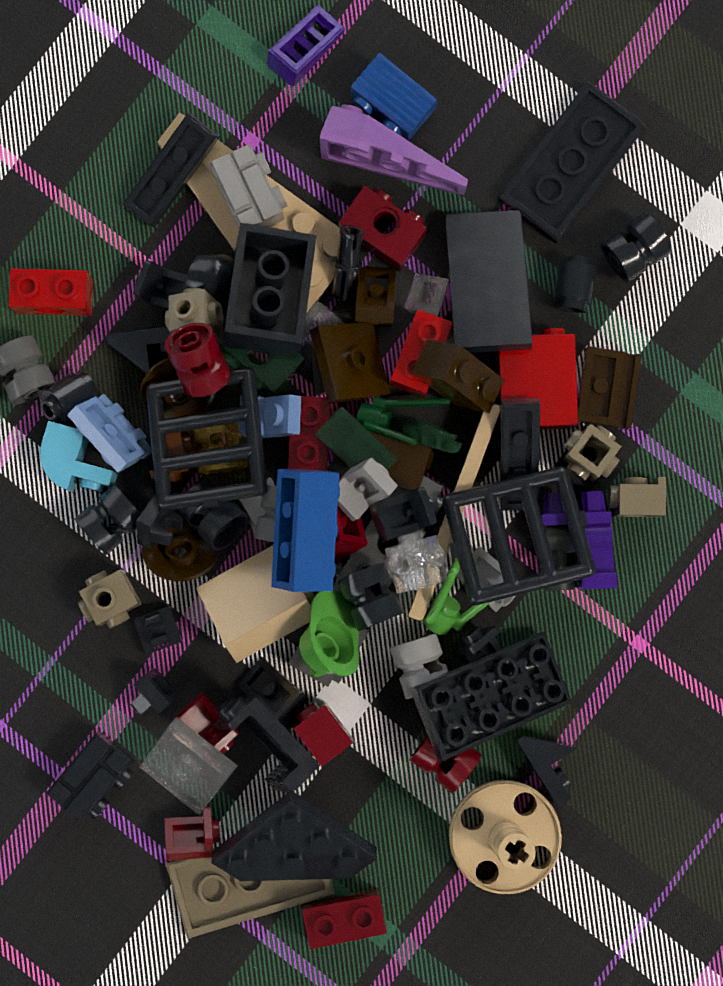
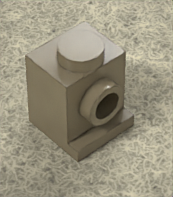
[608,477,666,518]

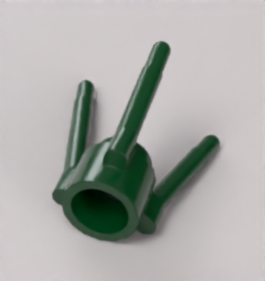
[355,396,451,446]

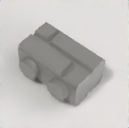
[209,144,287,228]

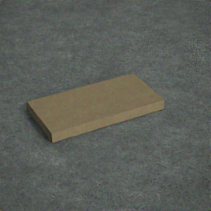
[166,847,335,939]

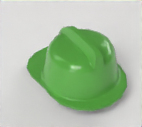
[299,589,359,677]

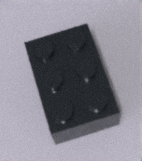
[221,222,317,358]

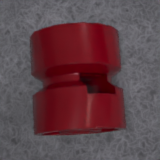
[164,323,230,397]
[409,734,482,794]

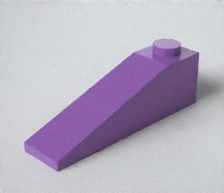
[320,104,468,196]

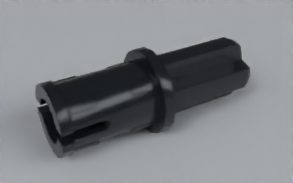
[332,225,364,301]

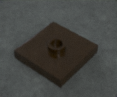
[310,322,391,404]

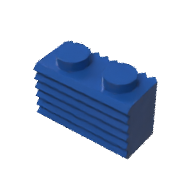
[351,53,437,141]

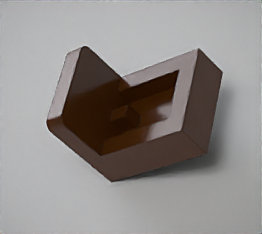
[150,431,194,485]

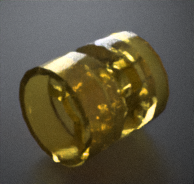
[194,422,248,475]

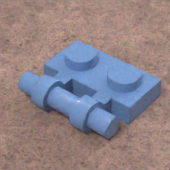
[67,394,152,473]

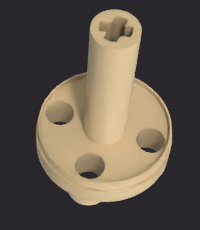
[449,780,562,894]

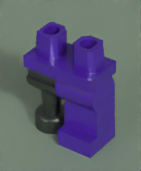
[541,491,617,591]

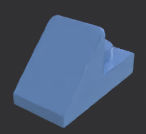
[239,395,301,438]

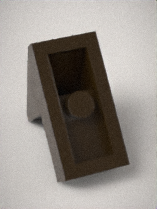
[355,267,396,327]

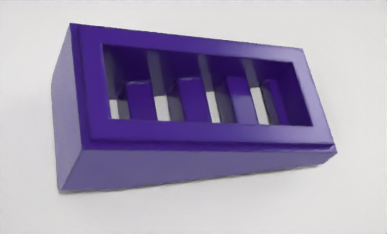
[267,5,345,87]

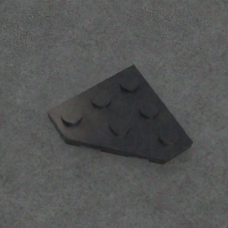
[211,790,377,881]

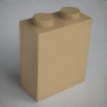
[196,545,315,663]

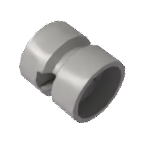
[390,633,448,699]

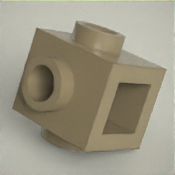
[165,288,224,342]
[563,424,622,481]
[78,570,142,629]

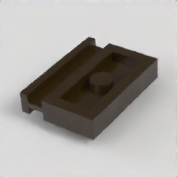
[577,346,642,430]

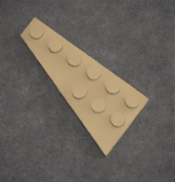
[158,112,340,318]

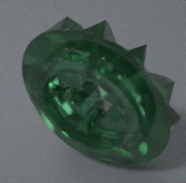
[403,419,463,453]

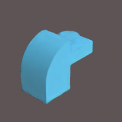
[40,421,118,493]

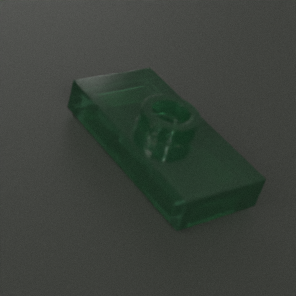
[315,406,398,470]

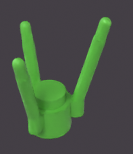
[423,559,490,635]

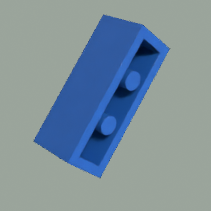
[271,469,340,592]

